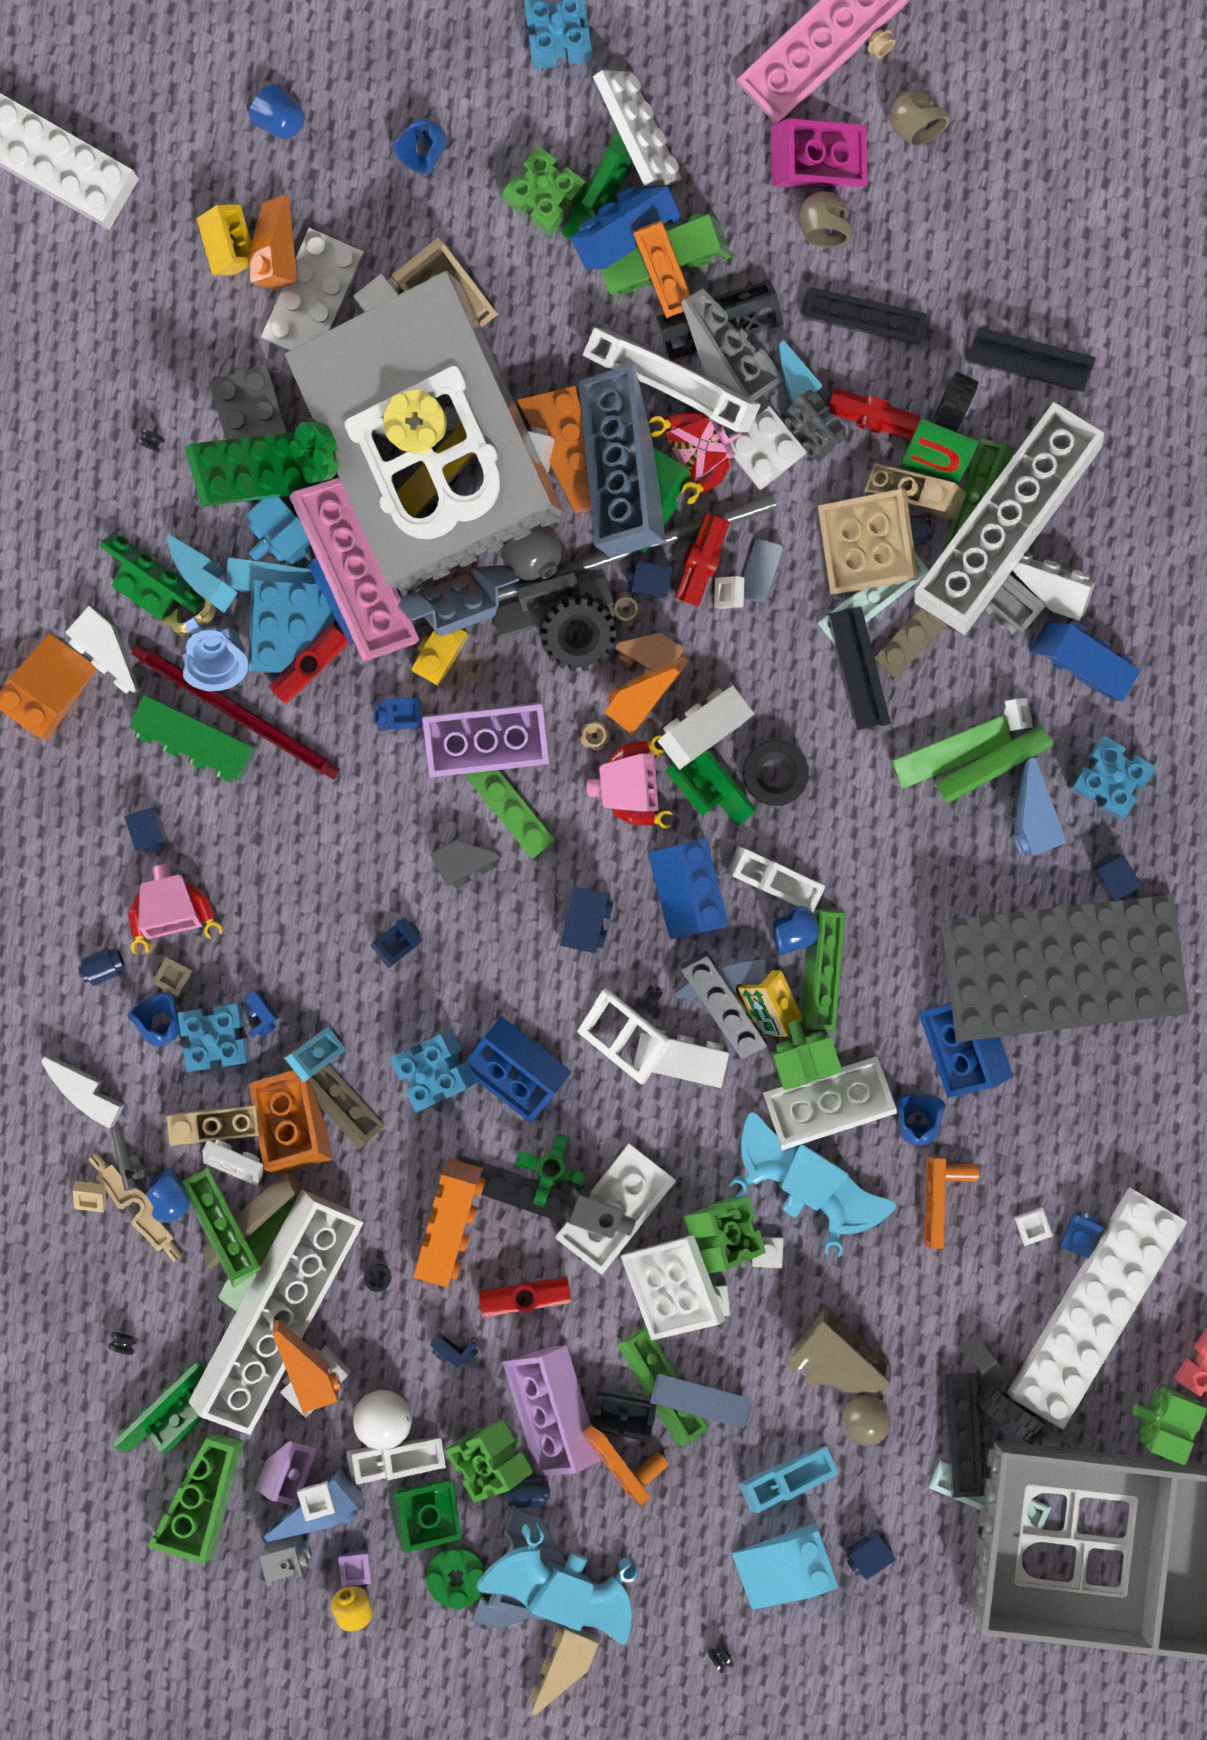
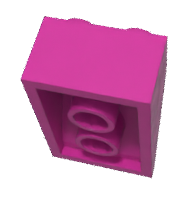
[771,118,868,188]

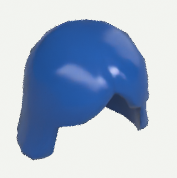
[249,84,305,139]
[392,118,447,175]
[773,906,819,955]
[128,992,180,1047]
[895,1094,945,1145]
[147,1168,190,1223]

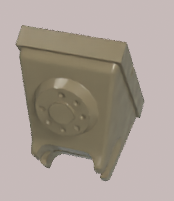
[788,1305,891,1393]

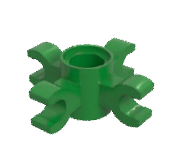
[514,1133,587,1207]

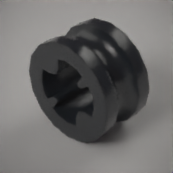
[135,428,165,453]
[637,985,663,1015]
[364,1264,392,1292]
[108,1332,138,1355]
[707,1642,734,1673]

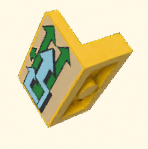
[739,970,803,1037]

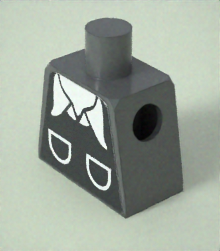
[562,1186,636,1239]

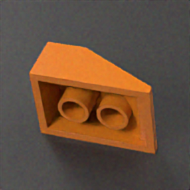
[0,633,97,740]
[248,1070,333,1175]

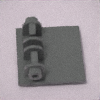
[782,389,848,463]

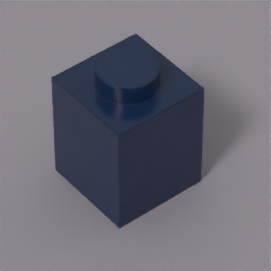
[627,561,673,600]
[124,807,169,855]
[1093,853,1142,901]
[846,1529,896,1581]

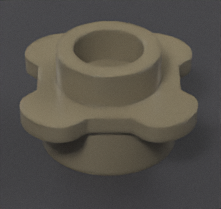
[609,592,644,628]

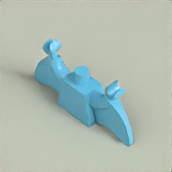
[729,1112,896,1257]
[476,1523,637,1644]

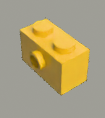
[196,204,251,276]
[411,629,469,687]

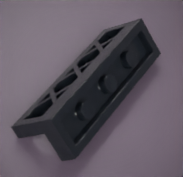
[656,280,784,360]
[967,327,1096,392]
[827,606,891,730]

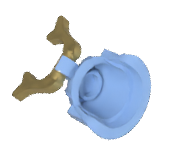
[160,597,248,691]

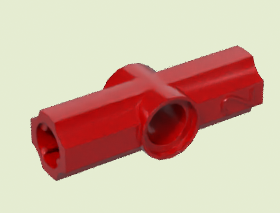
[828,387,920,441]
[673,512,730,606]
[268,624,349,705]
[479,1276,572,1317]

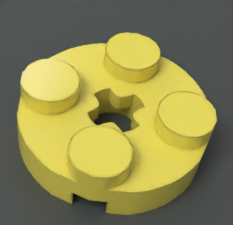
[383,390,447,454]

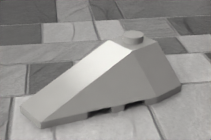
[681,288,784,401]

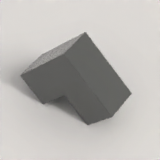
[962,1334,1008,1386]

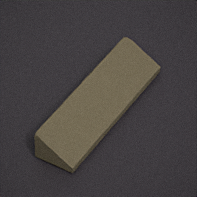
[279,1038,385,1149]
[203,1171,301,1270]

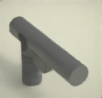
[111,1130,158,1191]

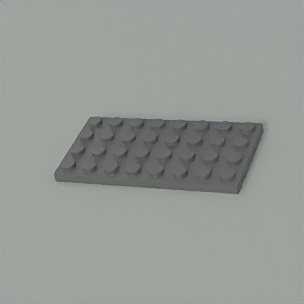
[941,894,1189,1042]

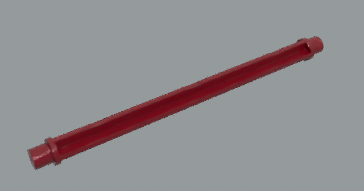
[131,643,341,780]

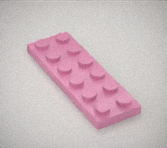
[737,0,909,124]
[289,478,419,662]

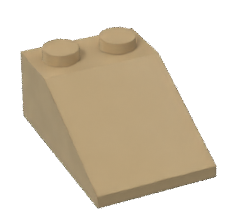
[391,238,498,328]

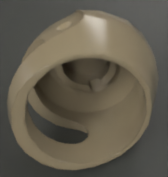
[890,90,950,146]
[799,191,852,248]
[841,1394,891,1446]

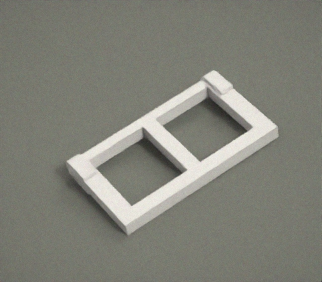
[577,988,672,1084]

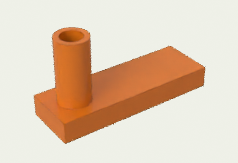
[633,220,691,318]
[924,1155,979,1249]
[582,1425,669,1506]

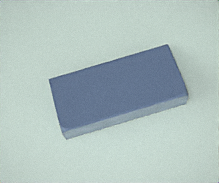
[743,539,785,605]

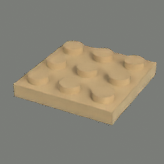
[818,489,919,595]

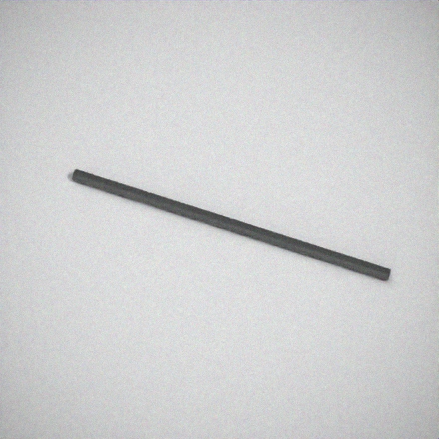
[411,495,777,629]

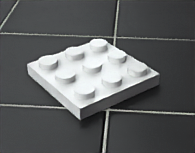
[621,1235,726,1340]

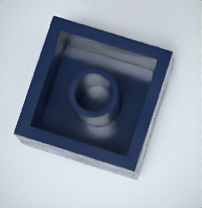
[560,886,614,954]

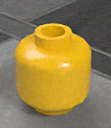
[330,1586,373,1631]

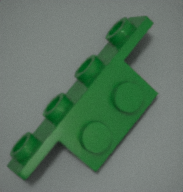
[561,131,633,241]
[99,533,205,620]
[663,719,757,826]
[112,1361,208,1454]

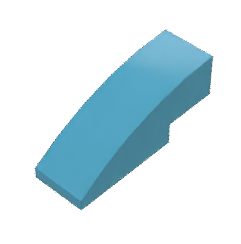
[778,340,832,425]
[166,535,237,612]
[225,558,317,593]
[738,1446,839,1513]

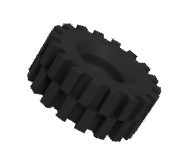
[539,591,616,672]

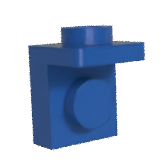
[374,698,423,732]
[245,989,279,1038]
[1059,1211,1105,1259]

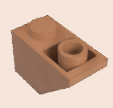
[615,633,685,674]

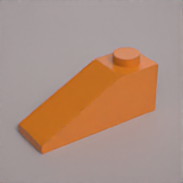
[248,194,297,290]
[604,657,689,734]
[272,1319,342,1413]

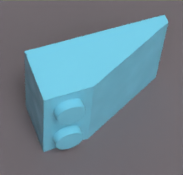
[732,1523,839,1610]

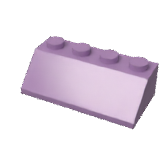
[422,702,549,778]
[503,1345,601,1476]

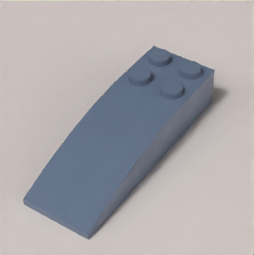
[578,364,665,558]

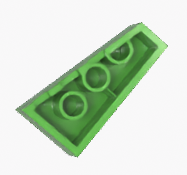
[601,213,732,297]
[147,1432,244,1564]

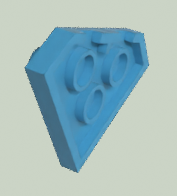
[248,580,336,673]

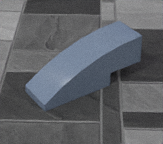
[675,959,766,999]
[650,1374,751,1429]

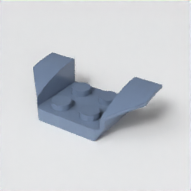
[397,565,519,637]
[471,1508,566,1629]

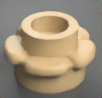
[867,29,895,58]
[580,721,610,751]

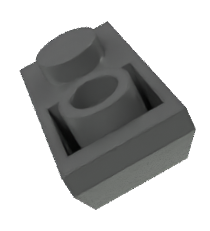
[430,840,501,889]

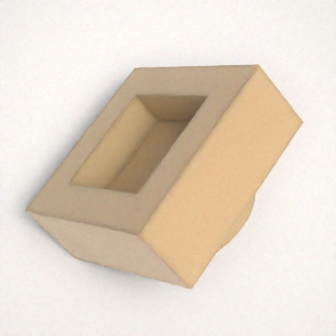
[72,1181,106,1213]

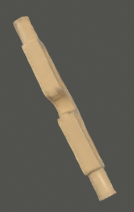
[88,1152,184,1263]

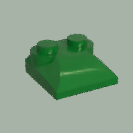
[391,1479,462,1553]

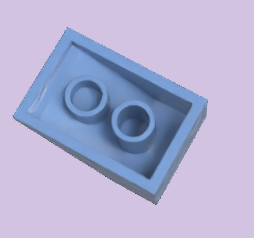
[1012,757,1067,856]
[264,1467,363,1542]

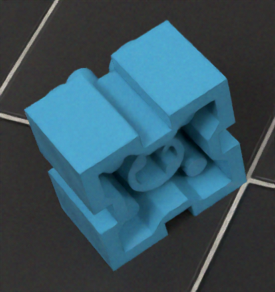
[524,0,592,70]
[246,497,313,567]
[1068,736,1157,820]
[178,1002,251,1072]
[390,1028,478,1113]

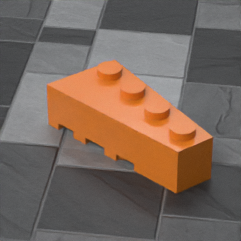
[517,386,591,514]
[413,1158,486,1288]

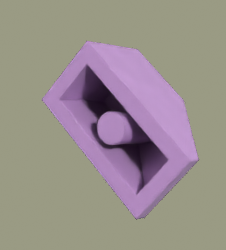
[255,1441,317,1507]

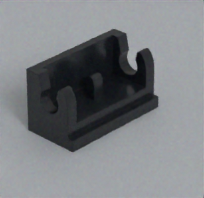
[592,1386,657,1442]

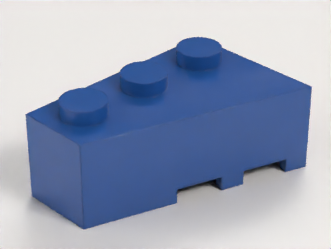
[571,187,682,270]
[1029,621,1141,702]

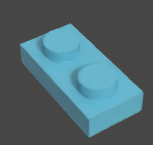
[285,1027,346,1082]

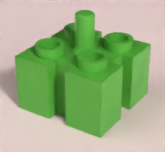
[501,145,586,237]
[770,1020,843,1090]
[684,1195,766,1273]
[1132,1385,1207,1465]
[445,1420,533,1503]

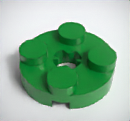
[289,420,339,483]
[426,1547,485,1610]

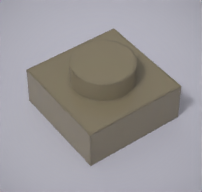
[152,956,194,997]

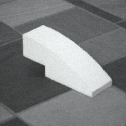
[725,846,825,913]
[41,1055,124,1128]
[346,1437,446,1485]

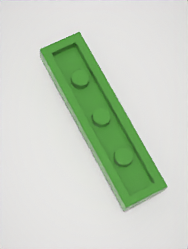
[464,770,556,859]

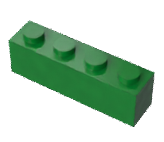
[128,695,256,783]

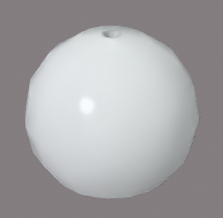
[353,1389,412,1450]

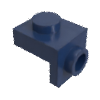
[370,918,422,968]
[430,1332,478,1368]

